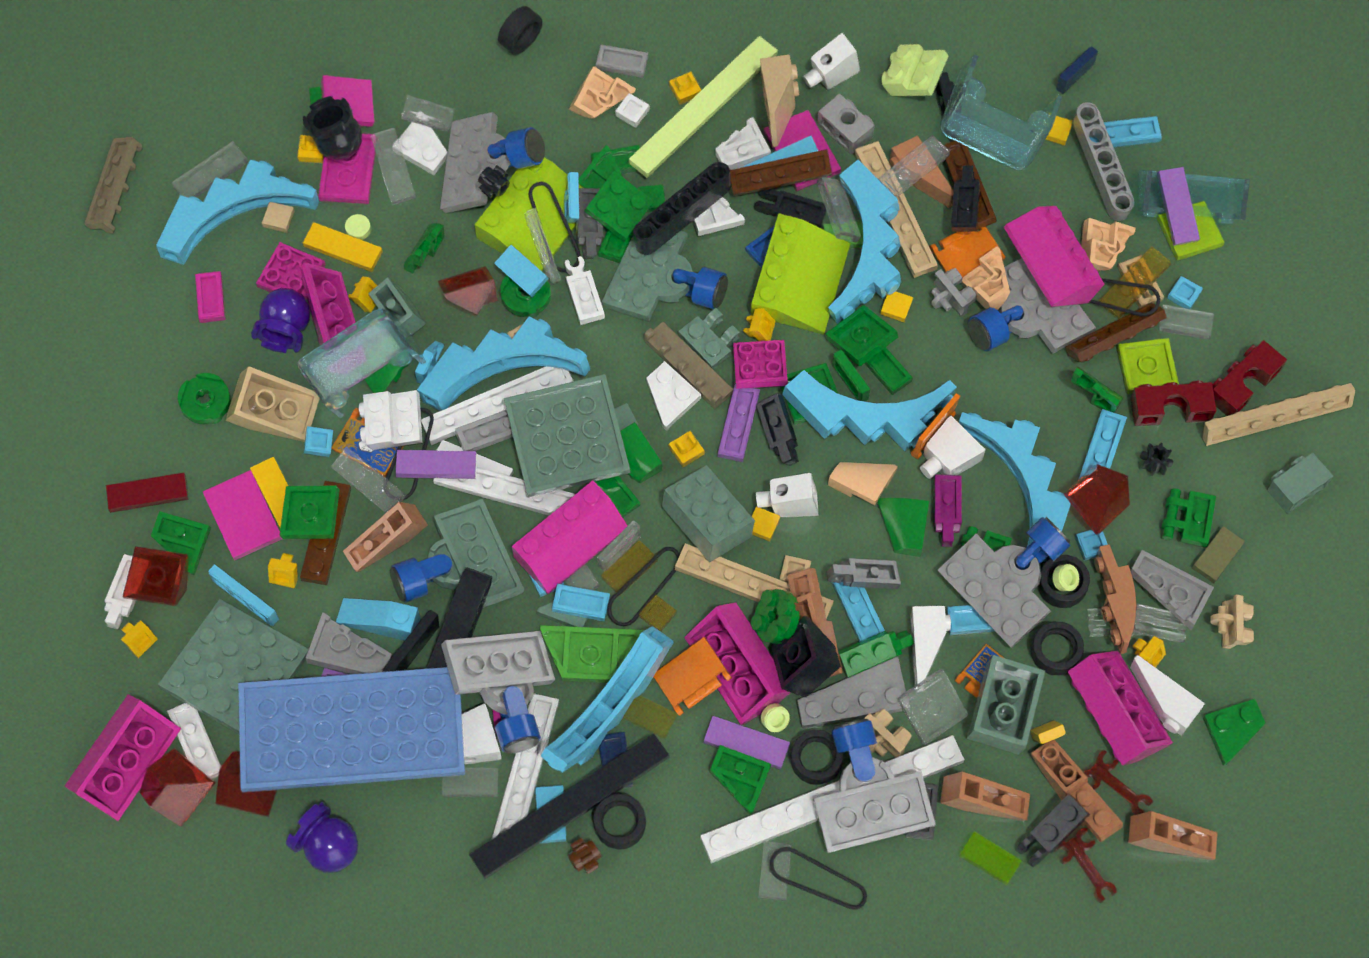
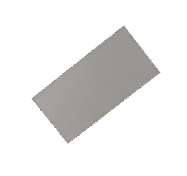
[596,45,648,78]

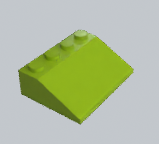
[475,157,582,271]
[751,214,851,335]

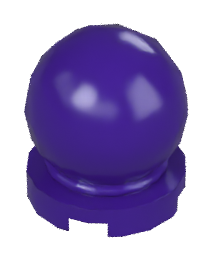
[251,288,310,353]
[286,802,359,873]

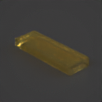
[1099,246,1171,319]

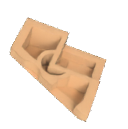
[569,66,636,119]
[1081,218,1135,270]
[961,246,1010,310]
[828,462,898,505]

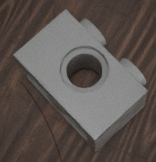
[817,94,874,155]

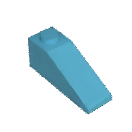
[336,598,421,641]

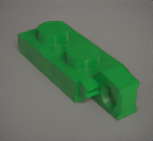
[838,630,914,678]

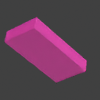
[195,271,226,323]

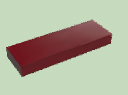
[106,472,189,513]

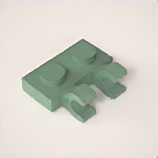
[678,308,740,369]

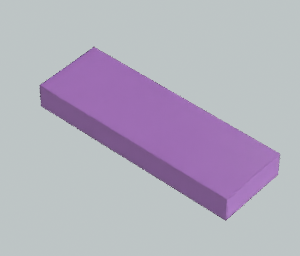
[1157,167,1200,246]
[718,384,760,462]
[396,450,476,479]
[704,716,790,770]

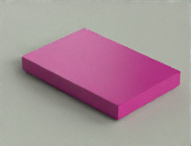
[764,110,841,191]
[318,134,378,204]
[203,470,282,561]

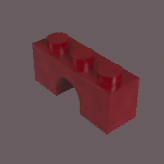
[1212,340,1287,416]
[1130,380,1217,426]

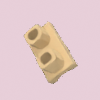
[1210,594,1254,649]
[864,708,912,758]

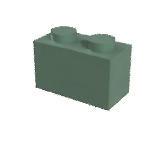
[368,277,426,339]
[1267,453,1333,514]

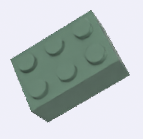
[662,465,755,562]
[967,655,1045,755]

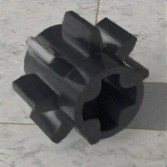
[478,165,510,198]
[1140,443,1174,476]

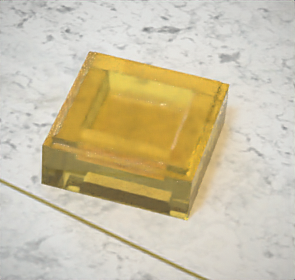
[639,595,677,632]

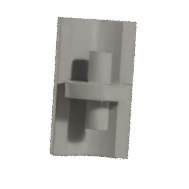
[931,268,977,317]

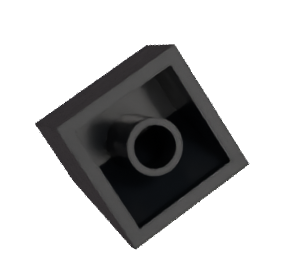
[771,616,841,698]

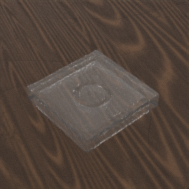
[896,669,969,745]

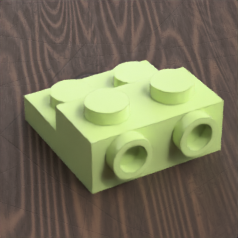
[881,44,949,96]

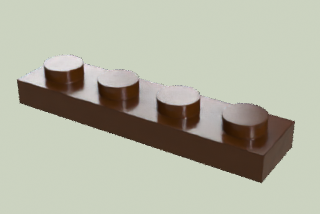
[940,138,997,229]
[730,149,833,196]
[1065,303,1167,362]
[300,481,351,586]

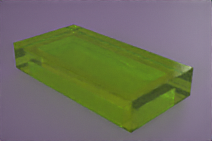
[959,831,1022,886]

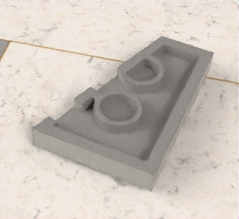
[1131,550,1214,630]
[306,612,392,674]

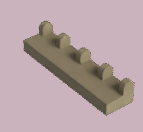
[84,137,143,234]
[644,322,733,410]

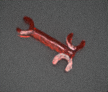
[1083,750,1153,815]
[1054,828,1117,903]

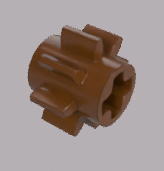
[567,838,602,874]

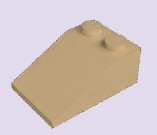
[760,55,799,147]
[225,366,321,442]

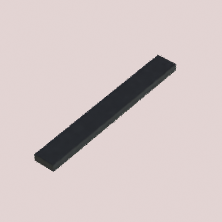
[469,734,670,879]

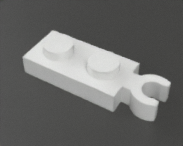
[565,256,605,325]

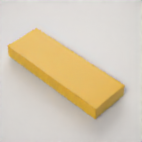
[303,222,383,272]
[250,457,288,528]

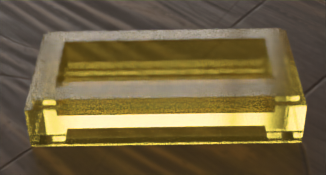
[601,540,658,596]
[623,695,678,739]

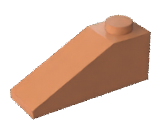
[889,136,954,208]
[343,502,428,572]
[940,772,1030,821]
[1128,811,1217,860]

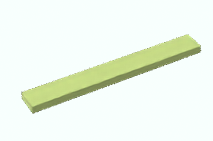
[629,36,778,178]

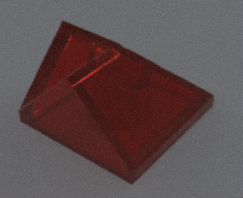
[438,266,498,315]
[1064,464,1130,535]
[122,546,188,606]
[140,749,216,826]
[215,751,277,817]

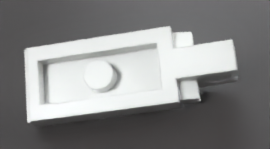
[105,554,151,630]

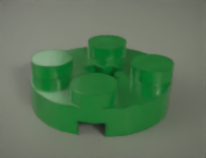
[500,275,551,318]
[177,373,231,424]
[751,589,800,644]

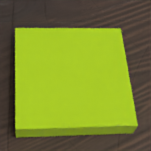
[1157,200,1225,261]
[1117,338,1179,394]

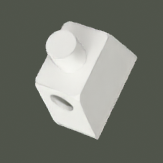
[803,33,860,89]
[920,416,985,479]
[756,473,819,517]
[462,703,502,764]

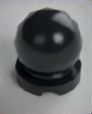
[303,96,362,161]

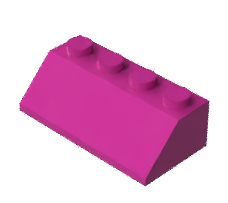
[1004,206,1104,307]
[301,262,367,375]
[512,480,628,594]
[684,602,791,725]
[1068,651,1173,766]
[64,694,181,821]

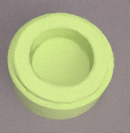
[345,214,371,240]
[1053,564,1079,592]
[761,703,790,732]

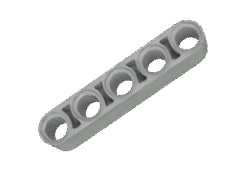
[1073,102,1134,221]

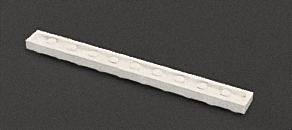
[700,736,964,863]

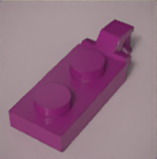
[934,475,962,547]

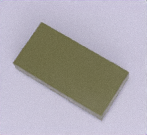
[1192,526,1245,583]

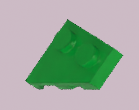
[578,145,623,189]
[151,511,211,575]
[1203,699,1266,766]
[710,745,771,815]

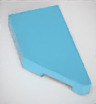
[564,172,579,223]
[415,341,444,384]

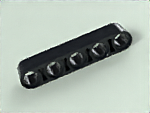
[633,162,731,255]
[427,567,493,669]

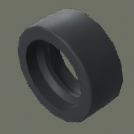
[498,6,543,54]
[1038,554,1090,608]
[1031,622,1084,676]
[791,730,843,785]
[593,793,646,850]

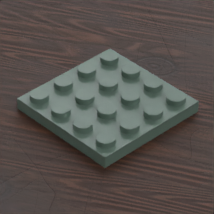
[504,374,630,497]
[158,599,309,735]

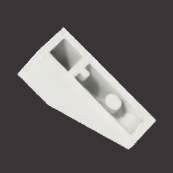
[910,606,951,692]
[1130,655,1205,736]

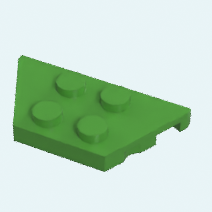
[540,625,644,683]

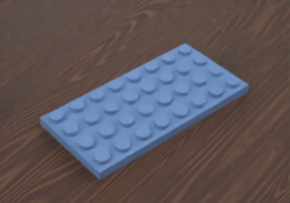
[238,667,465,792]

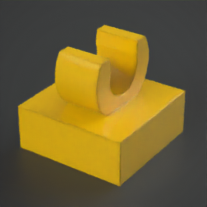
[669,72,701,105]
[298,135,324,163]
[348,276,377,313]
[743,308,776,341]
[669,431,705,467]
[268,553,298,588]
[121,620,158,658]
[1133,636,1166,668]

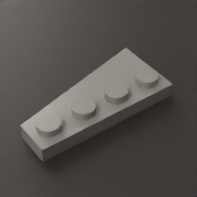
[797,656,909,729]

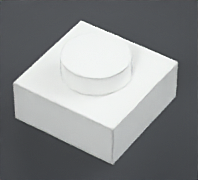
[615,93,650,128]

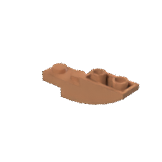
[1094,544,1136,654]
[788,568,843,677]
[1031,740,1123,843]

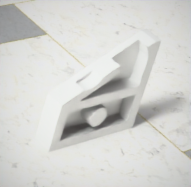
[392,112,447,175]
[715,117,771,170]
[693,197,745,236]
[646,361,701,430]

